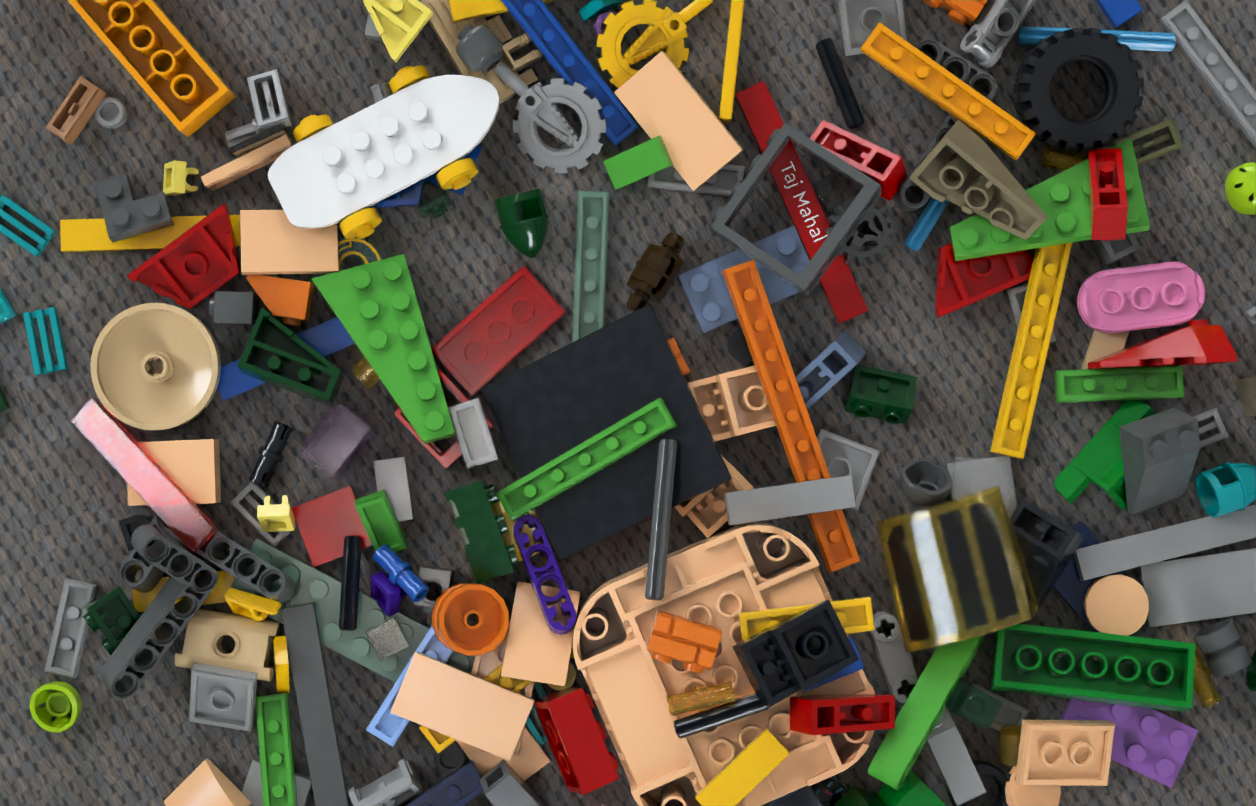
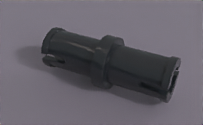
[249,421,294,487]

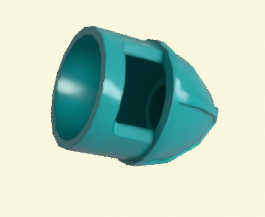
[1194,462,1256,518]

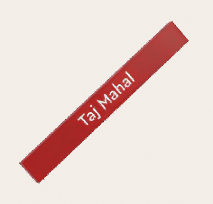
[735,81,869,324]

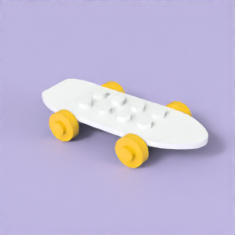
[268,65,500,239]

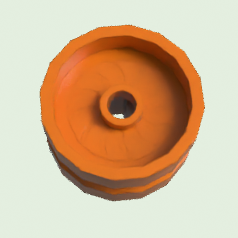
[432,583,509,656]

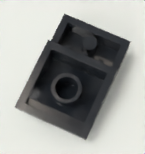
[732,600,859,707]

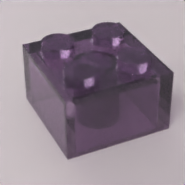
[300,403,379,479]

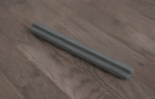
[645,439,677,601]

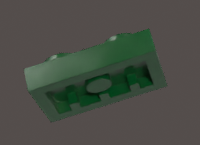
[845,364,917,424]
[83,585,140,656]

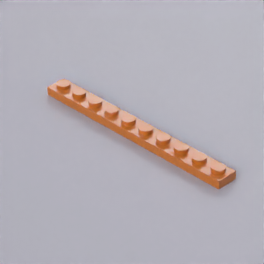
[722,259,860,572]

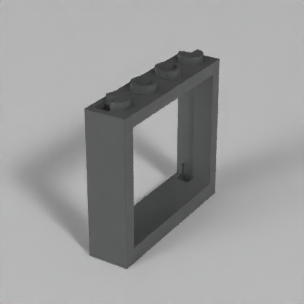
[711,122,882,296]

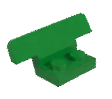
[1054,400,1155,511]

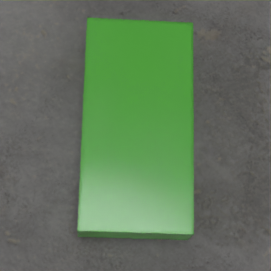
[603,135,673,190]
[354,490,408,553]

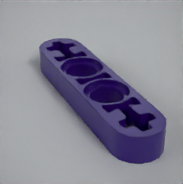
[513,515,577,635]

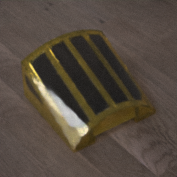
[876,485,1038,652]

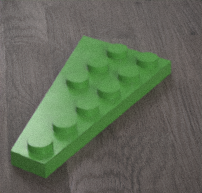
[950,138,1150,261]
[312,254,456,444]

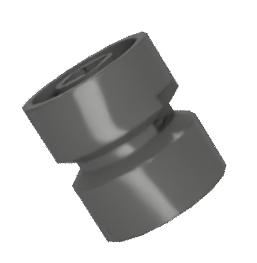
[1194,619,1252,678]

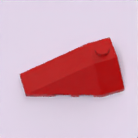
[1088,319,1237,369]

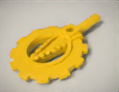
[596,0,713,89]

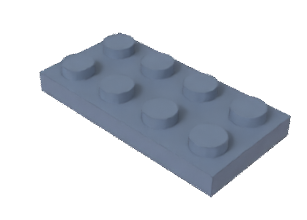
[678,226,819,334]

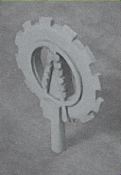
[493,62,606,173]

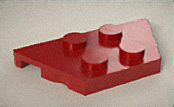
[127,203,241,309]
[935,243,1034,318]

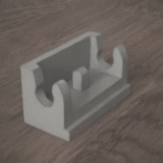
[348,759,423,806]

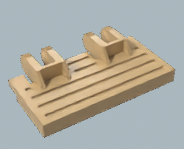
[420,0,542,104]

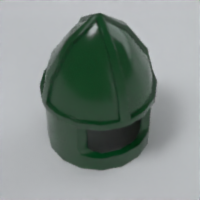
[494,189,549,258]

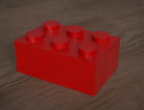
[533,687,619,795]

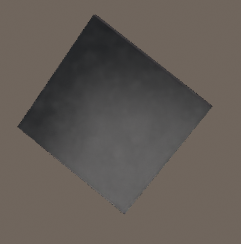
[481,304,732,561]

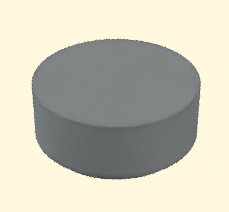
[94,97,128,129]

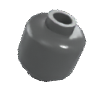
[456,24,503,73]

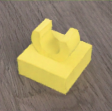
[163,160,199,196]
[257,495,295,532]

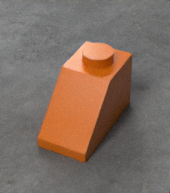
[246,275,315,326]

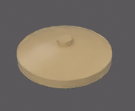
[90,303,221,431]

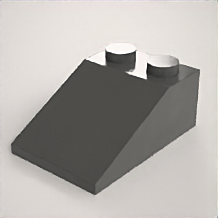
[1119,407,1200,515]

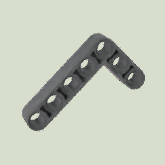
[897,39,997,212]
[119,505,295,602]
[100,524,218,699]

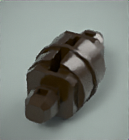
[626,232,684,312]

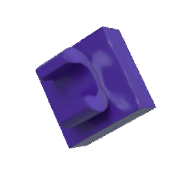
[370,571,407,617]

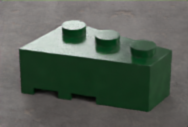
[237,308,344,407]
[444,479,519,584]

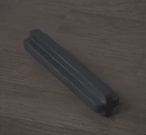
[816,38,864,129]
[339,536,362,631]
[674,693,770,739]

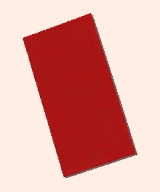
[431,266,566,397]

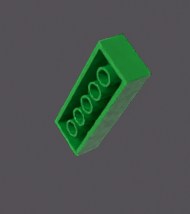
[989,621,1196,712]

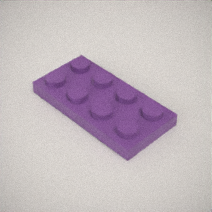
[1060,699,1198,788]

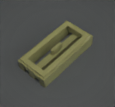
[1111,118,1183,166]

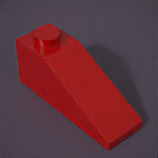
[810,120,907,201]
[1088,148,1128,241]
[790,694,895,735]

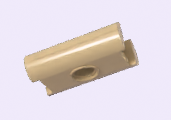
[175,609,282,682]

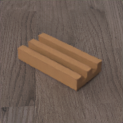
[46,76,107,146]

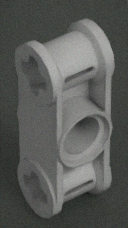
[960,0,1037,69]
[869,611,918,703]

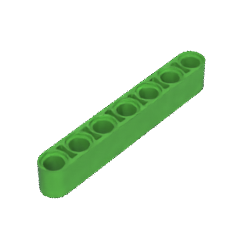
[867,587,1002,790]

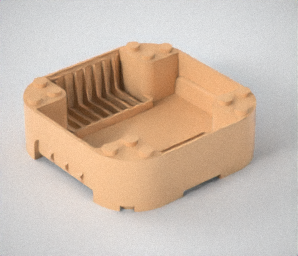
[573,522,875,806]

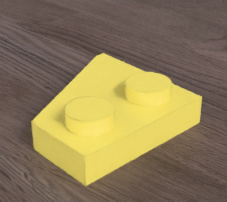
[363,0,433,63]

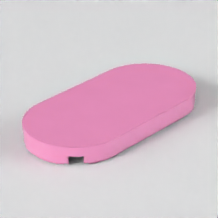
[1077,262,1205,333]

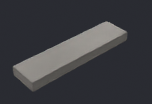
[724,475,856,526]

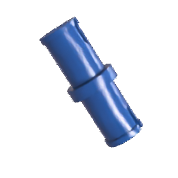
[373,544,429,603]

